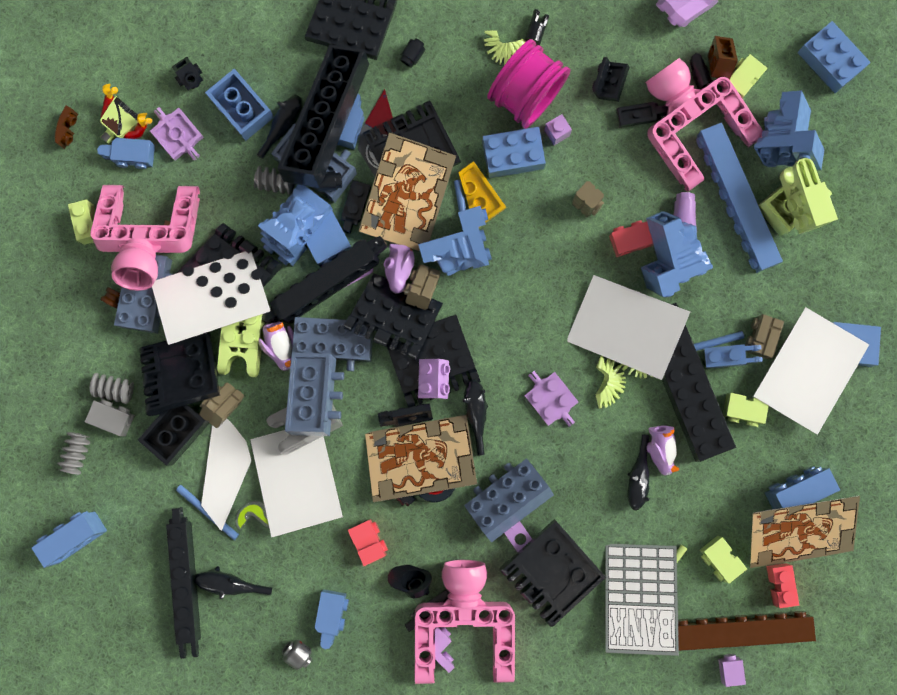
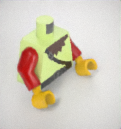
[100,84,152,144]

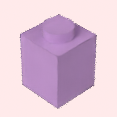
[544,114,572,145]
[718,654,746,687]

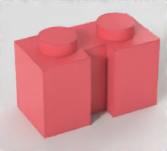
[609,220,653,257]
[348,519,388,566]
[766,563,800,608]

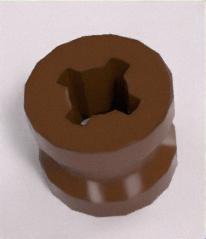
[100,287,120,309]

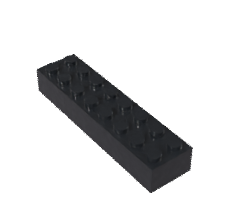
[277,44,369,188]
[662,303,737,462]

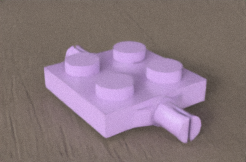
[150,107,204,160]
[524,371,578,427]

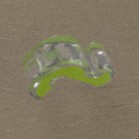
[235,500,270,531]

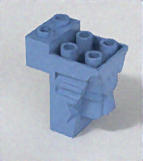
[754,90,824,170]
[258,184,333,266]
[418,206,492,276]
[641,211,713,297]

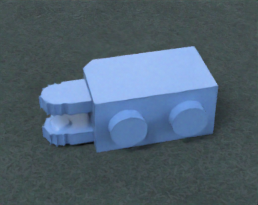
[337,94,364,150]
[97,138,155,169]
[704,344,763,369]
[315,590,349,649]

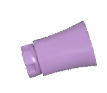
[673,192,697,228]

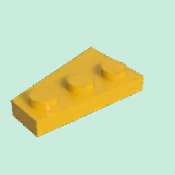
[458,161,507,227]

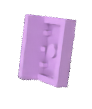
[418,359,450,399]

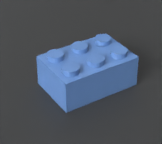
[797,21,871,93]
[205,69,274,141]
[482,127,546,178]
[765,466,840,510]
[32,511,107,568]

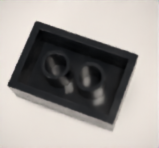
[138,404,209,466]

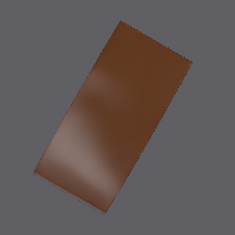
[55,105,78,149]

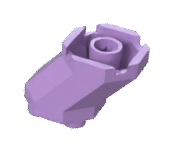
[656,0,718,27]

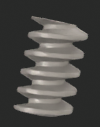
[254,166,295,195]
[89,373,134,404]
[57,432,90,475]

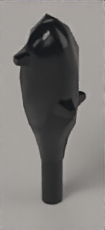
[257,95,303,159]
[463,379,488,456]
[627,434,650,511]
[194,566,272,599]

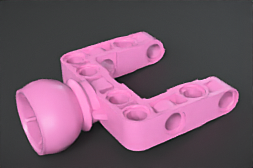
[645,58,763,192]
[90,185,200,291]
[415,560,515,684]

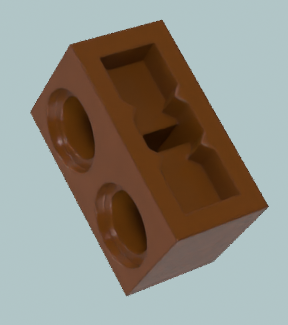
[707,36,738,80]

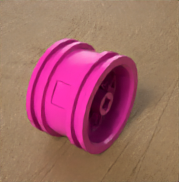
[487,39,571,129]

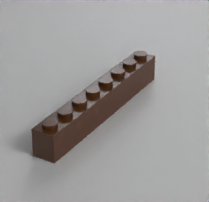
[678,611,816,651]

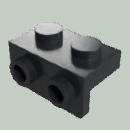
[592,57,630,102]

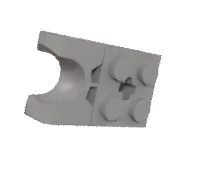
[266,405,343,454]

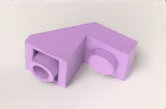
[434,627,454,673]

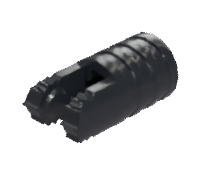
[524,9,549,46]
[690,53,713,90]

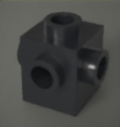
[172,57,203,90]

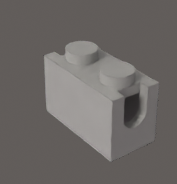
[85,399,135,437]

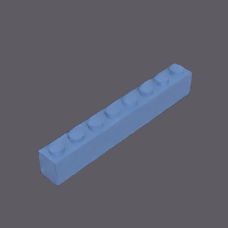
[696,123,783,273]

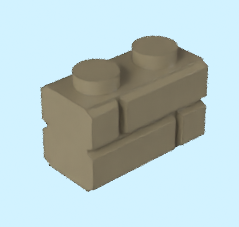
[572,181,604,217]
[404,264,441,310]
[745,314,784,359]
[199,382,244,428]

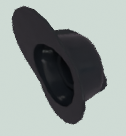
[388,565,432,599]

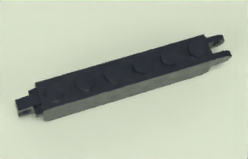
[262,236,388,324]
[166,507,201,659]

